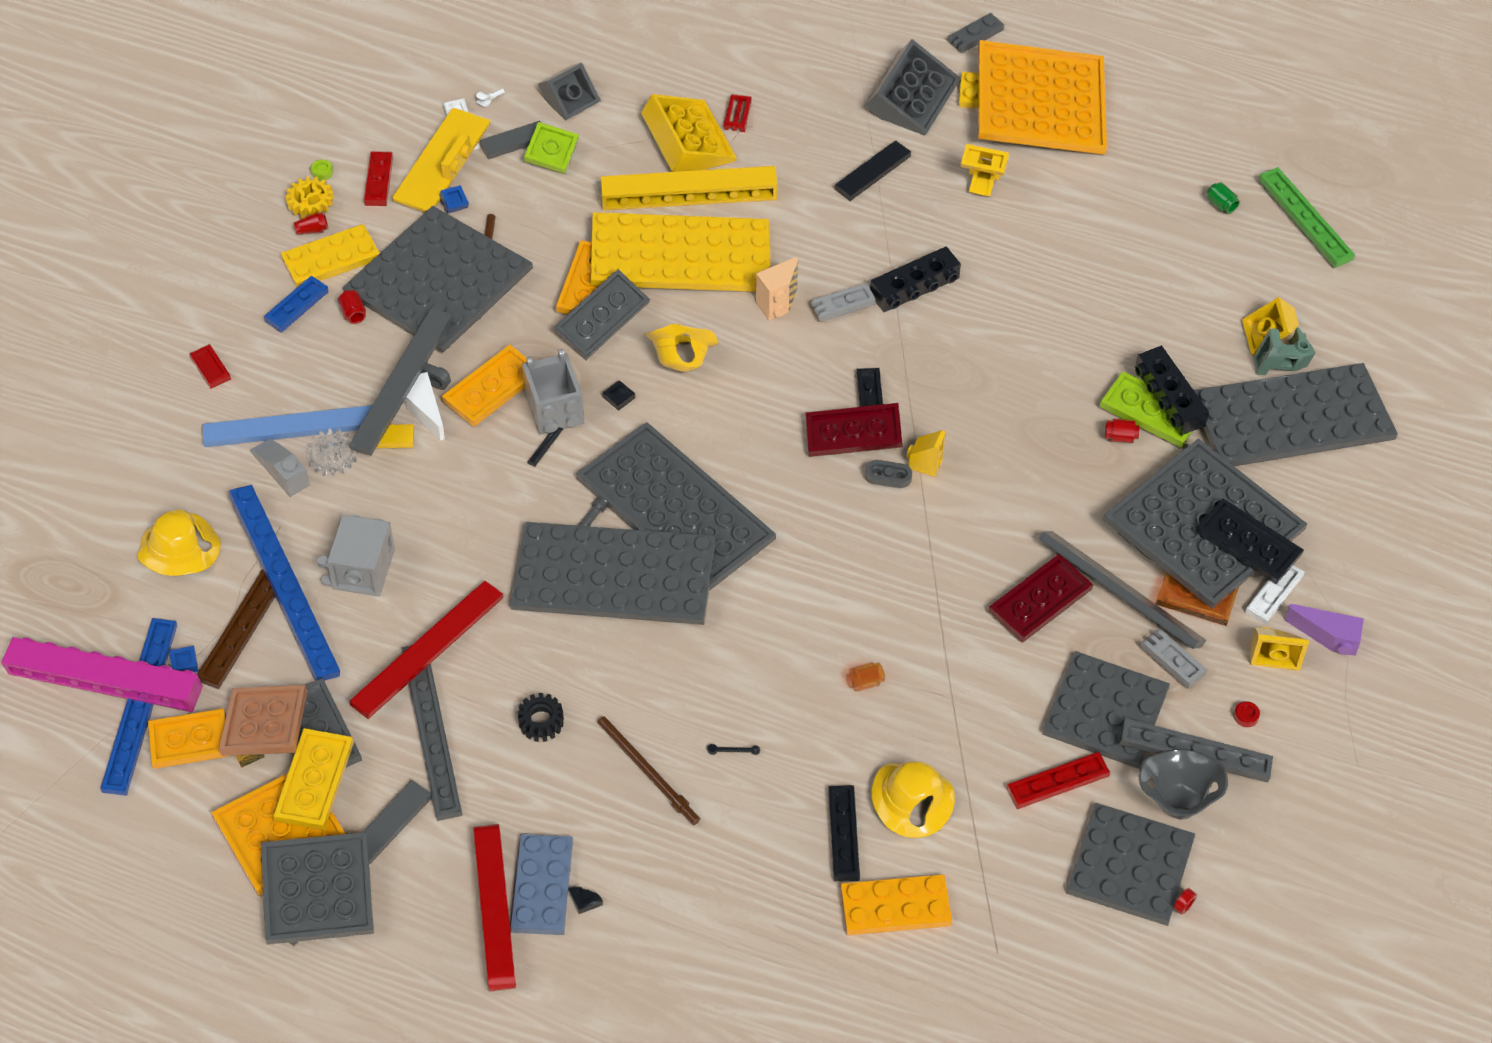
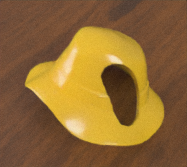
[644,324,719,372]
[137,509,221,576]
[871,761,955,838]

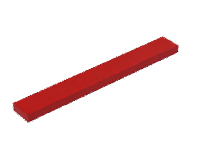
[350,580,503,719]

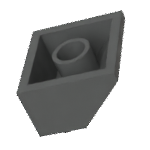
[538,62,601,120]

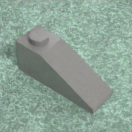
[250,439,310,497]

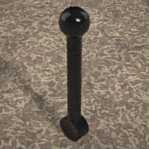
[707,744,760,755]

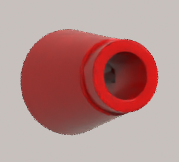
[294,211,328,235]

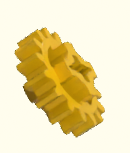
[285,176,334,218]

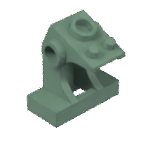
[1254,327,1316,376]

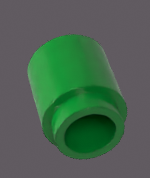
[1207,182,1240,214]

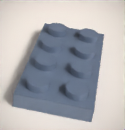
[511,834,573,935]

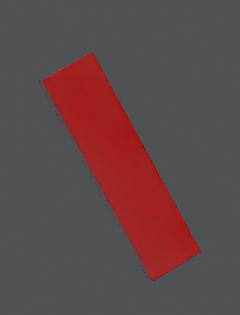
[1006,752,1110,809]

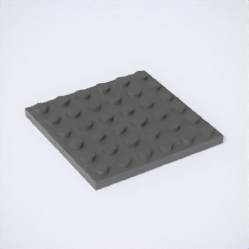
[343,206,533,353]
[1103,438,1307,609]

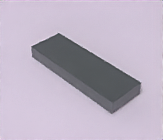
[480,121,541,159]

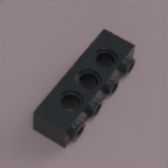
[870,246,961,312]
[1134,345,1209,436]

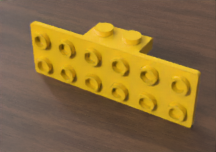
[393,108,490,212]

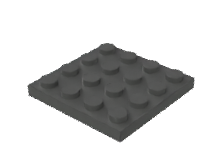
[1042,651,1170,768]
[1067,803,1195,926]
[261,832,374,945]

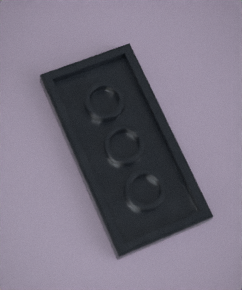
[1195,498,1304,584]

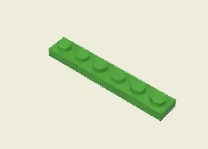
[1259,167,1355,268]

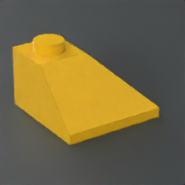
[1242,297,1299,356]
[1250,627,1309,671]

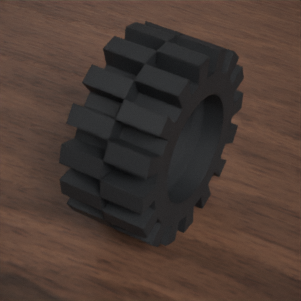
[517,693,564,742]

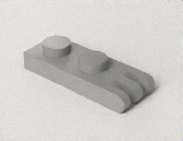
[810,283,875,321]
[1140,629,1207,689]

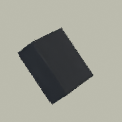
[603,380,635,411]

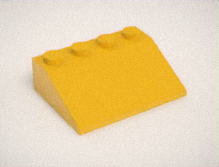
[641,94,737,172]

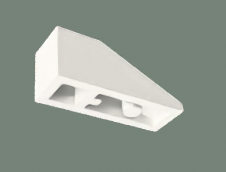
[405,372,445,440]

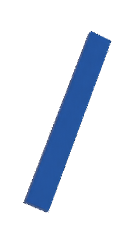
[100,618,177,796]

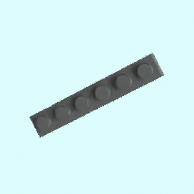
[1119,718,1273,783]

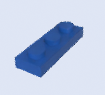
[264,275,329,333]

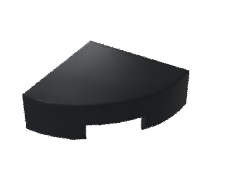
[569,887,603,914]

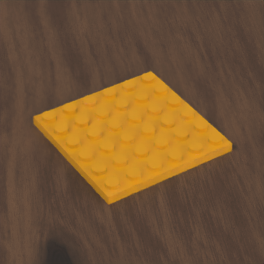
[978,40,1107,155]

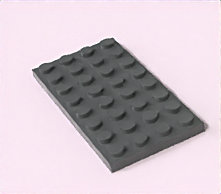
[1194,363,1398,467]
[577,422,776,591]
[510,522,717,625]

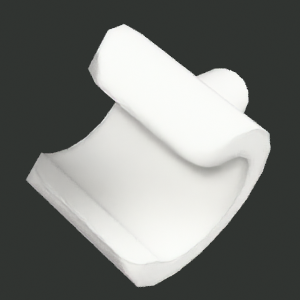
[476,89,505,107]

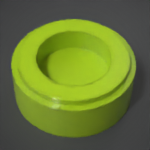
[311,159,333,181]

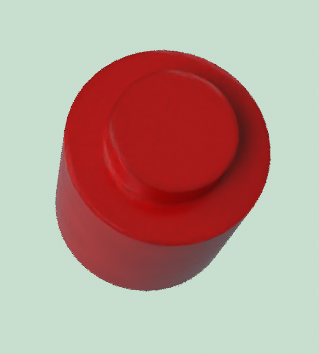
[338,290,366,324]
[1105,418,1140,443]

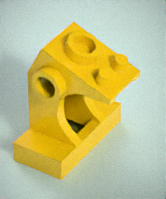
[961,144,1009,197]

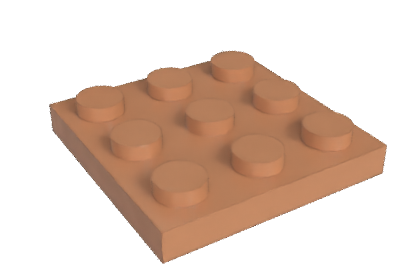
[219,685,308,756]

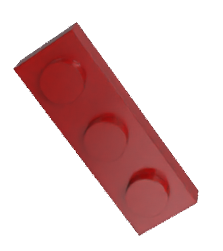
[364,151,393,206]

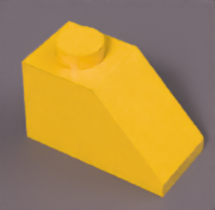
[906,430,946,477]

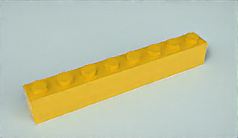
[601,166,778,211]

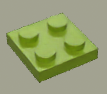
[524,122,579,174]

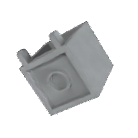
[522,349,585,435]
[317,515,395,597]

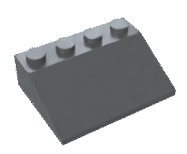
[865,39,961,136]

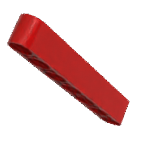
[473,824,516,992]

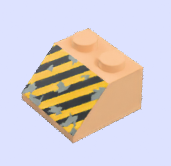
[756,257,798,321]

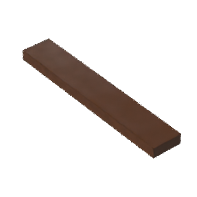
[197,569,276,689]

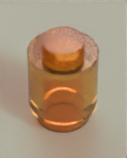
[846,662,885,692]

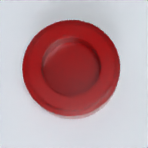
[1234,701,1260,727]
[1173,888,1197,914]

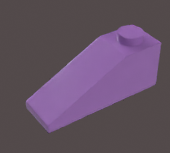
[1285,604,1364,656]

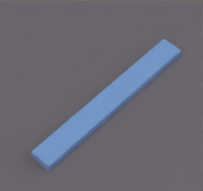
[203,405,392,447]

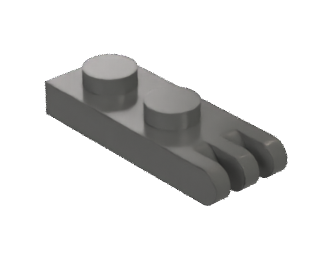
[947,13,1004,53]

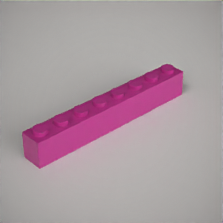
[1,637,203,712]

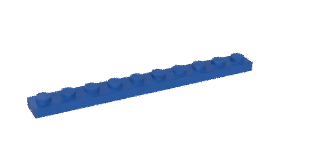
[229,485,340,681]

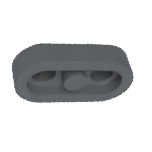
[421,362,451,390]
[865,460,912,488]

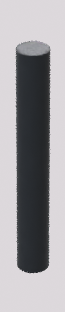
[527,427,563,467]

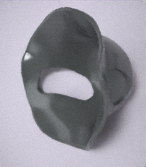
[1139,749,1228,820]

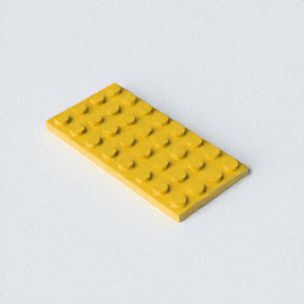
[591,212,770,292]

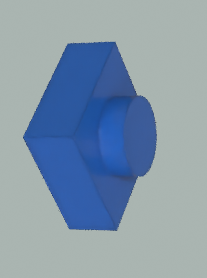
[439,185,469,213]
[169,646,199,672]

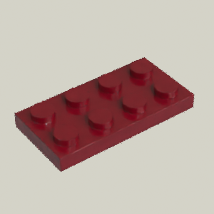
[806,403,903,457]
[988,554,1093,643]

